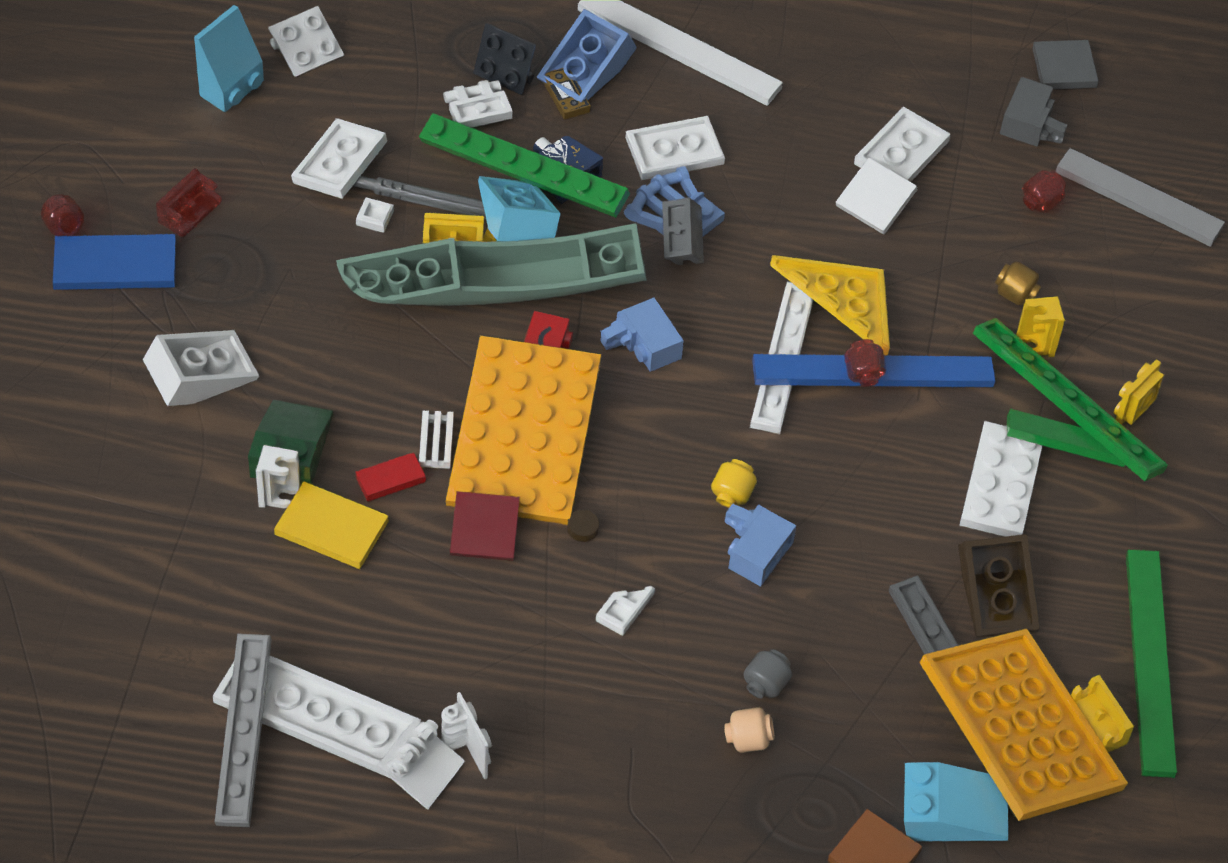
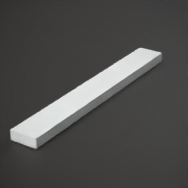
[578,0,783,106]

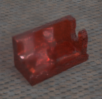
[156,168,221,238]

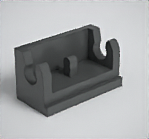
[662,197,704,265]

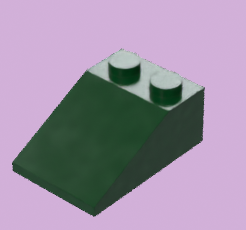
[248,400,333,486]

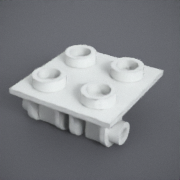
[268,6,344,77]
[441,692,492,779]
[377,718,465,810]

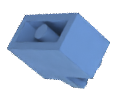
[600,298,684,372]
[725,504,796,587]

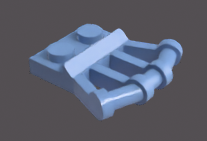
[624,166,725,236]

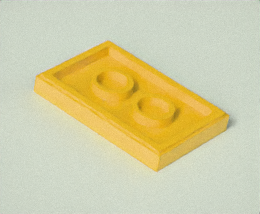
[274,482,389,569]

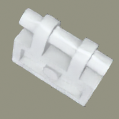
[443,80,513,128]

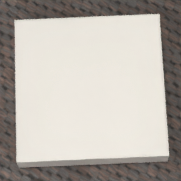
[836,158,917,235]

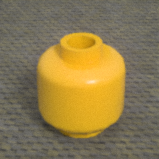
[711,459,757,508]

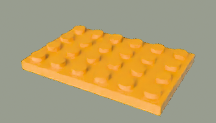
[446,336,601,525]
[919,629,1128,821]

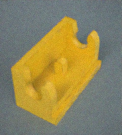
[423,213,484,244]
[1016,296,1065,357]
[1071,675,1134,752]

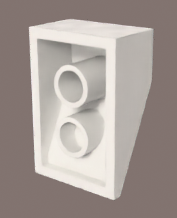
[143,330,259,406]

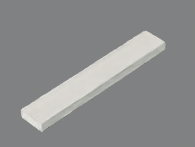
[750,282,813,434]

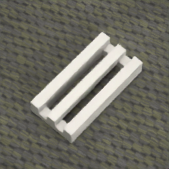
[419,411,454,469]

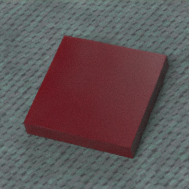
[450,491,520,561]

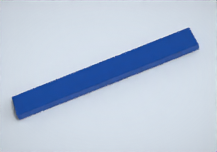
[752,354,995,387]

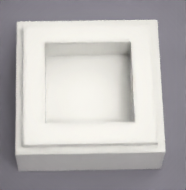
[356,198,394,233]

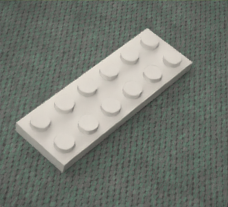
[213,656,421,778]

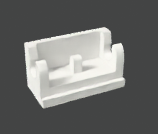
[256,445,300,508]

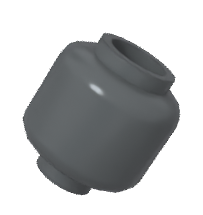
[744,649,792,699]

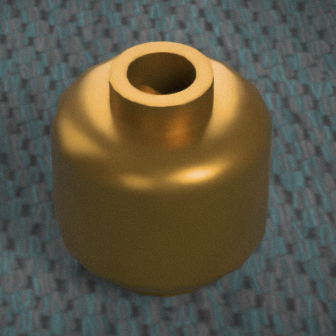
[995,262,1041,305]

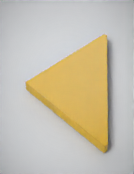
[770,255,890,355]

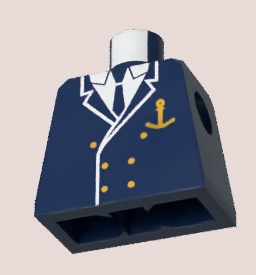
[533,136,603,204]

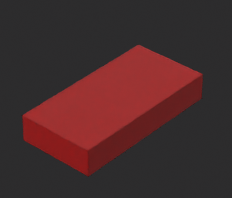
[356,452,426,502]

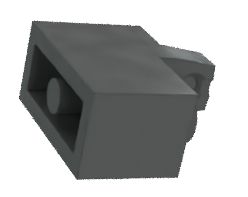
[1000,77,1067,146]

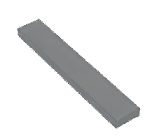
[1056,148,1225,247]
[215,634,272,827]

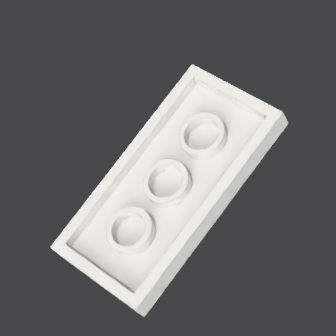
[960,421,1042,537]

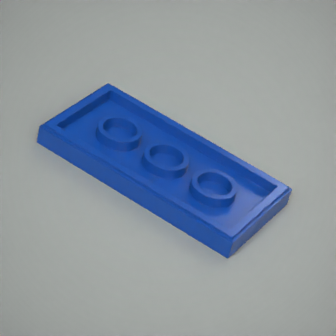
[53,234,176,290]

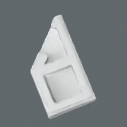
[596,586,655,636]

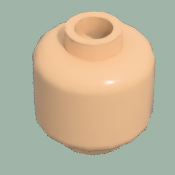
[725,707,774,753]

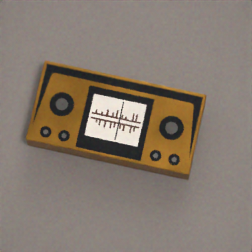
[543,68,591,120]

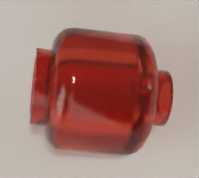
[1022,170,1066,213]
[41,194,84,236]
[844,339,886,387]

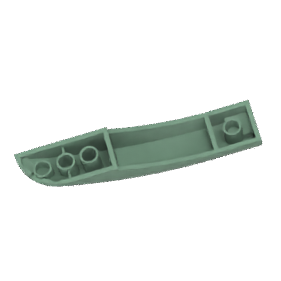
[336,223,647,306]

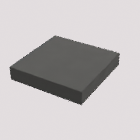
[1032,40,1098,89]

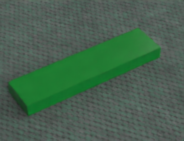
[1007,409,1125,467]

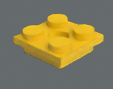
[1113,359,1164,425]

